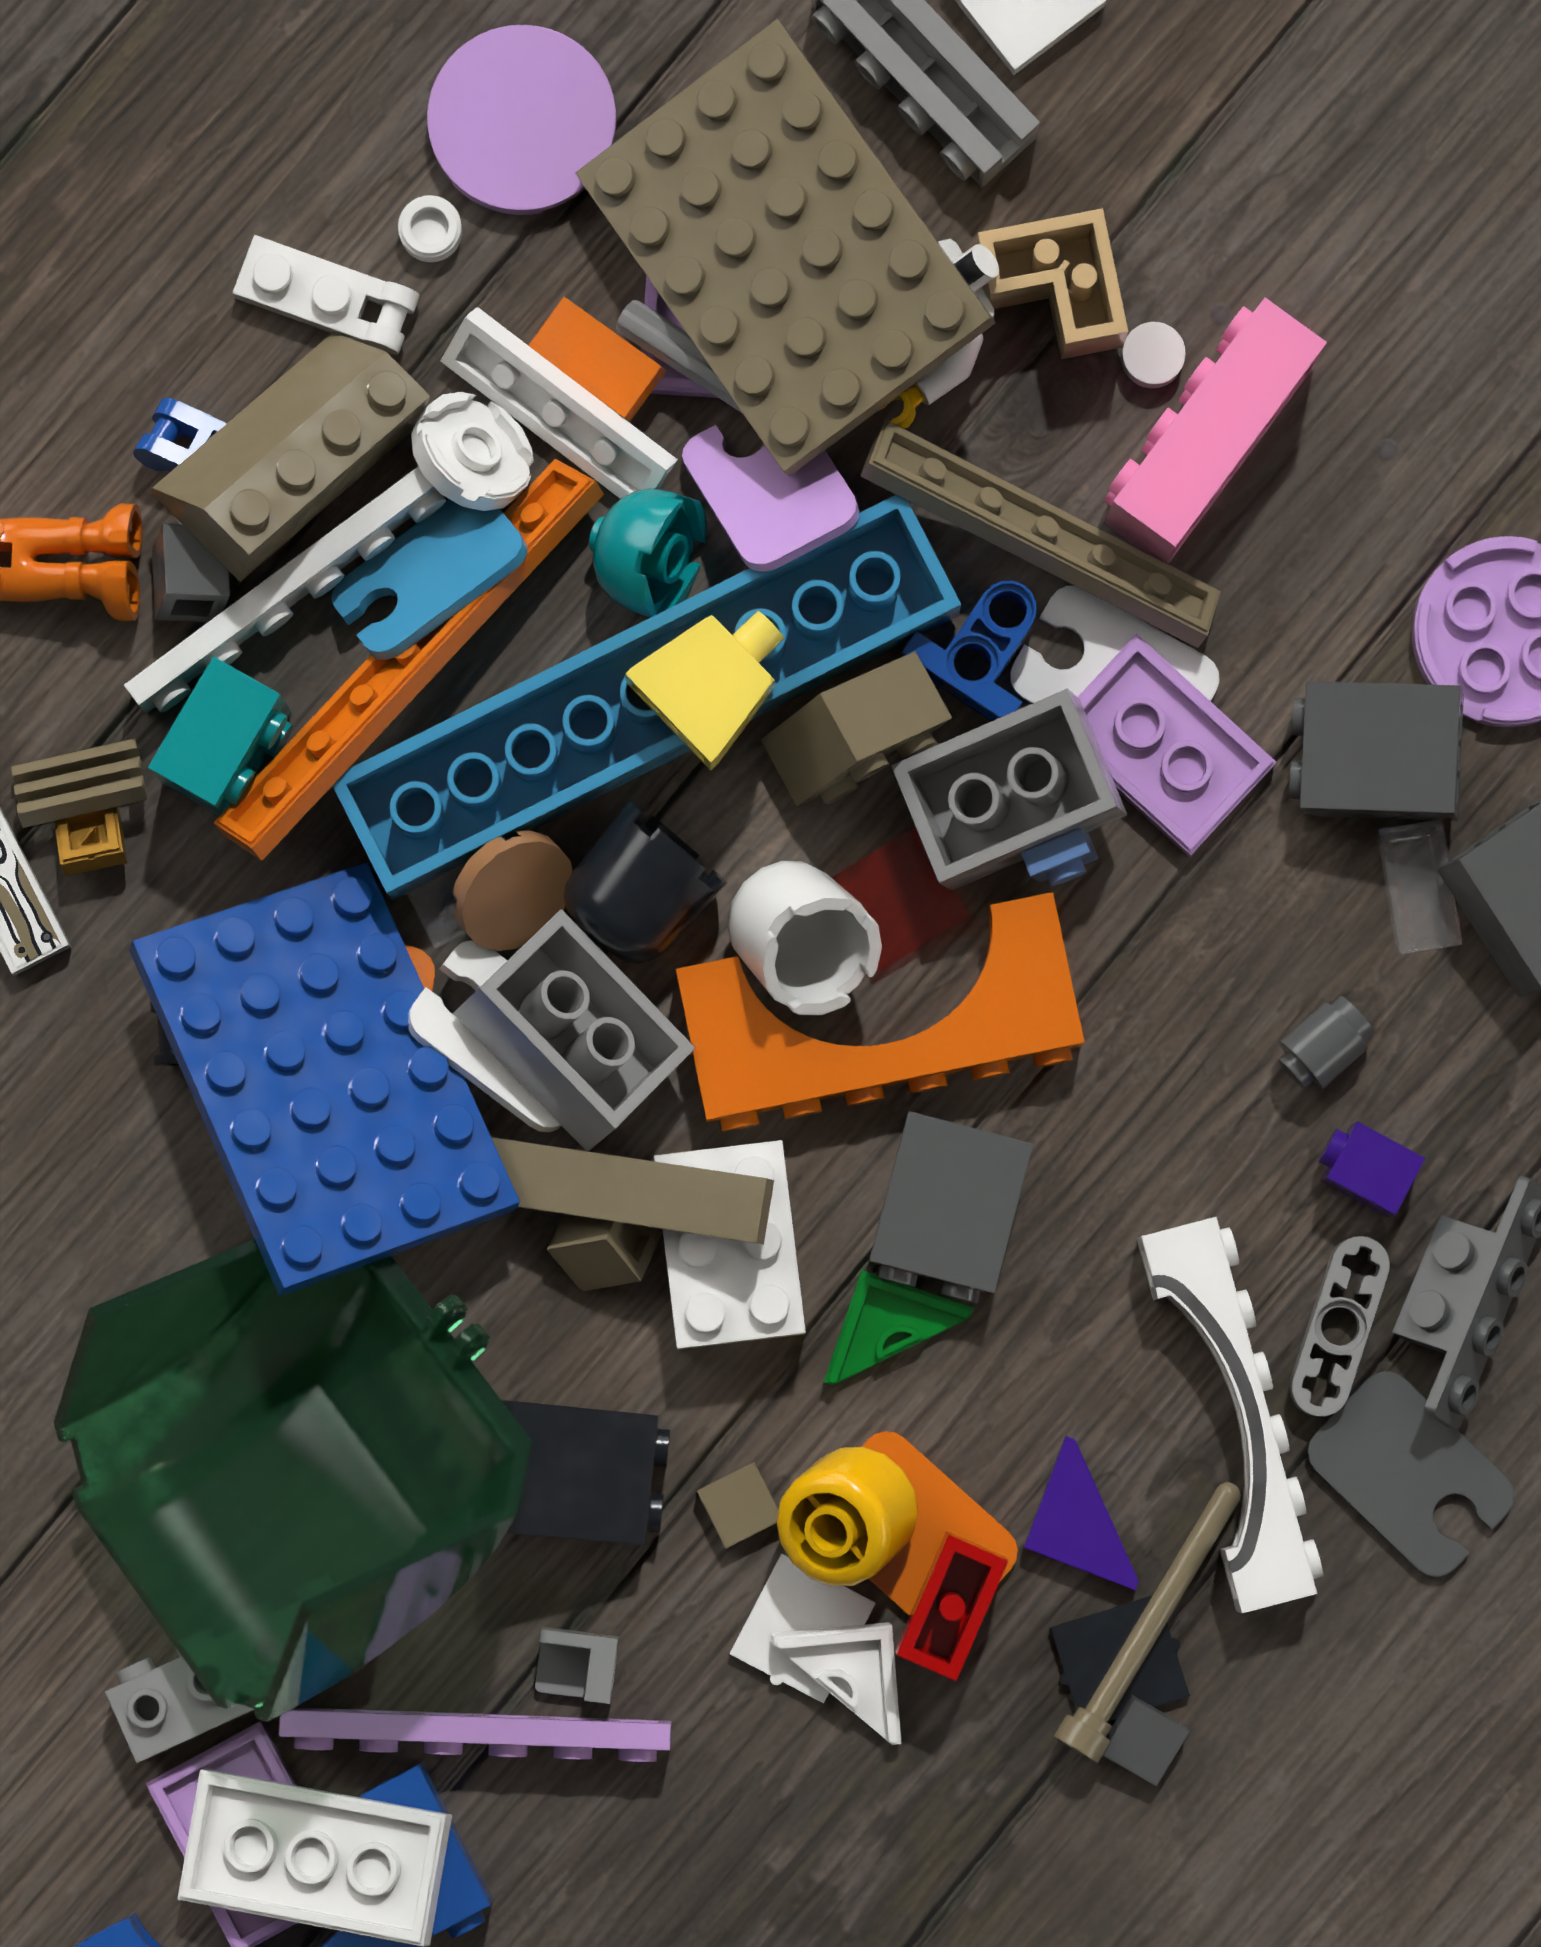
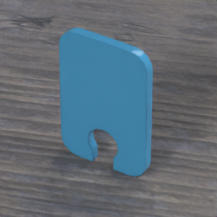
[331,499,528,660]

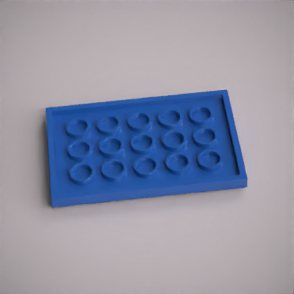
[129,862,520,1296]

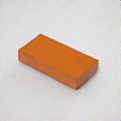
[528,296,666,422]

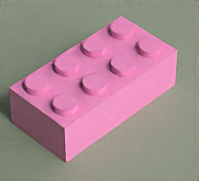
[1104,297,1327,564]

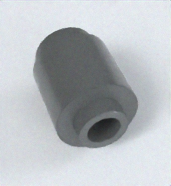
[1278,996,1375,1090]

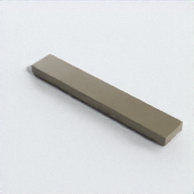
[860,420,1221,648]
[491,1137,774,1245]

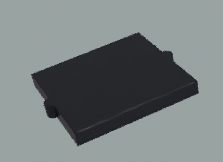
[1050,1595,1190,1722]

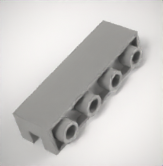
[811,0,1040,188]

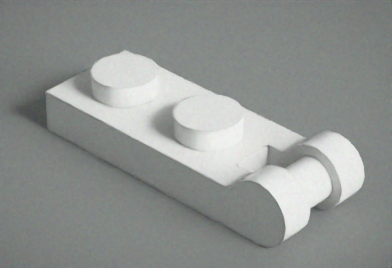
[232,235,420,355]

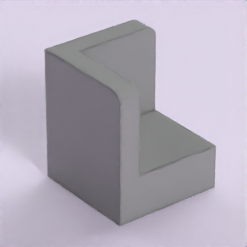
[535,1627,620,1704]

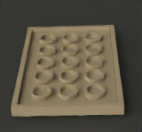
[575,19,996,476]

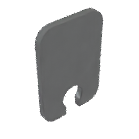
[1307,1371,1514,1577]

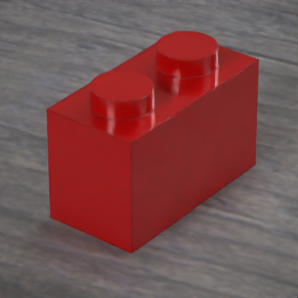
[895,1531,1008,1681]

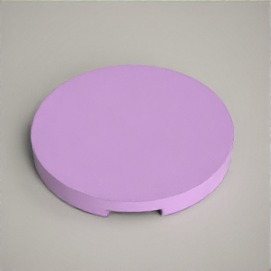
[427,25,616,215]
[1412,536,1541,727]

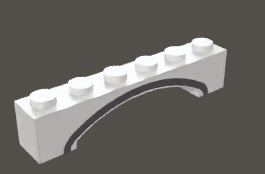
[1137,1217,1323,1613]

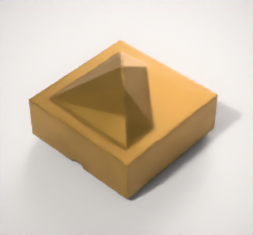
[54,807,127,876]

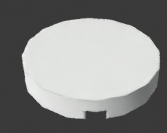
[411,392,533,511]

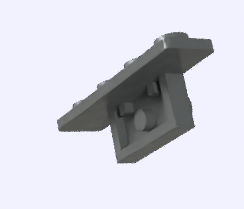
[1393,1176,1541,1430]

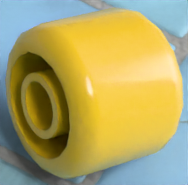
[776,1447,918,1586]

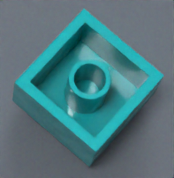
[148,656,294,816]

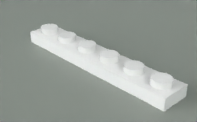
[124,466,446,714]

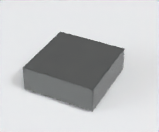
[1103,1695,1190,1786]

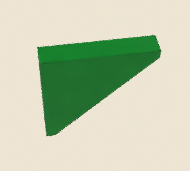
[823,1270,974,1385]

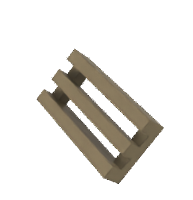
[11,738,148,828]

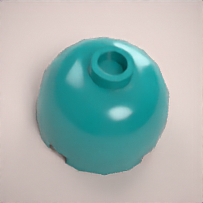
[589,488,707,618]

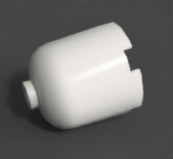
[727,861,882,1015]

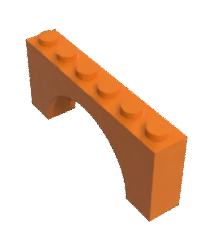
[676,892,1085,1132]

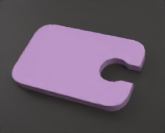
[682,425,860,572]

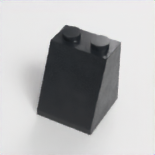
[487,1400,670,1545]

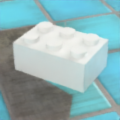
[654,1140,806,1350]

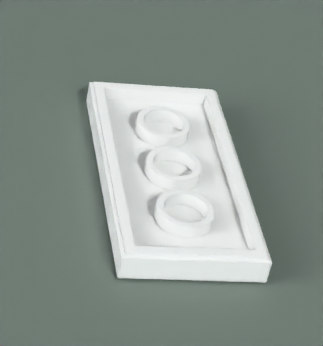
[178,1769,452,1947]

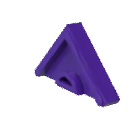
[1023,1436,1139,1590]

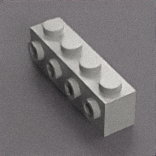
[105,1576,379,1763]

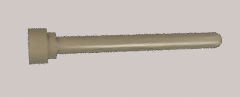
[1053,1482,1241,1764]

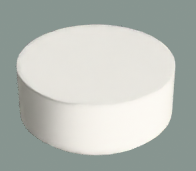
[398,195,462,262]
[1121,322,1186,388]

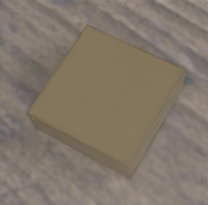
[697,1462,778,1549]

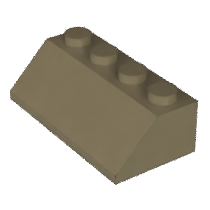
[151,332,430,582]

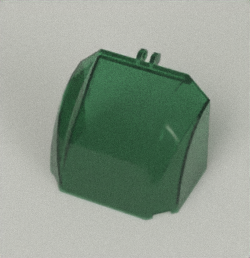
[53,1239,532,1722]

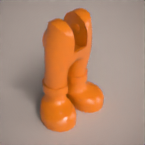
[0,503,143,621]

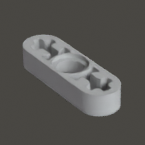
[1289,1236,1390,1416]

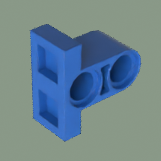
[901,581,1036,722]

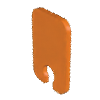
[861,1431,1018,1615]

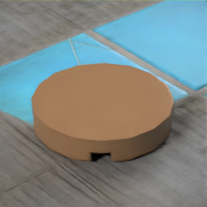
[453,830,573,951]

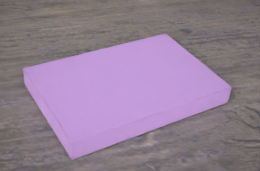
[1078,633,1277,857]
[146,1721,298,1947]

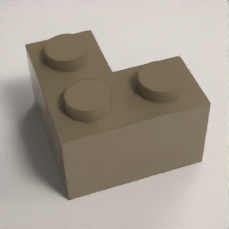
[761,651,952,806]

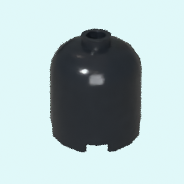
[564,800,727,964]

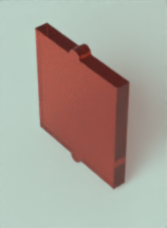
[832,827,969,975]

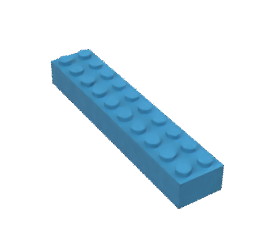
[332,495,961,900]

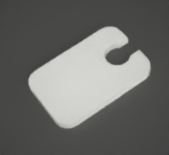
[1010,585,1219,704]
[408,940,561,1132]

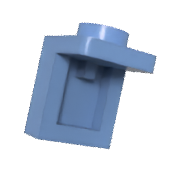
[1021,828,1099,886]

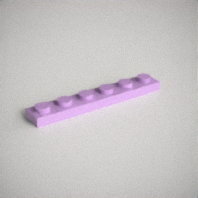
[279,1707,672,1762]

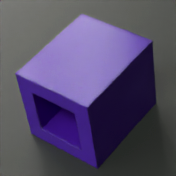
[1318,1121,1426,1217]

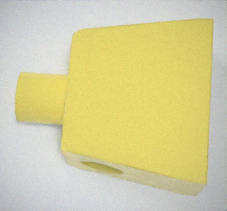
[625,611,784,770]

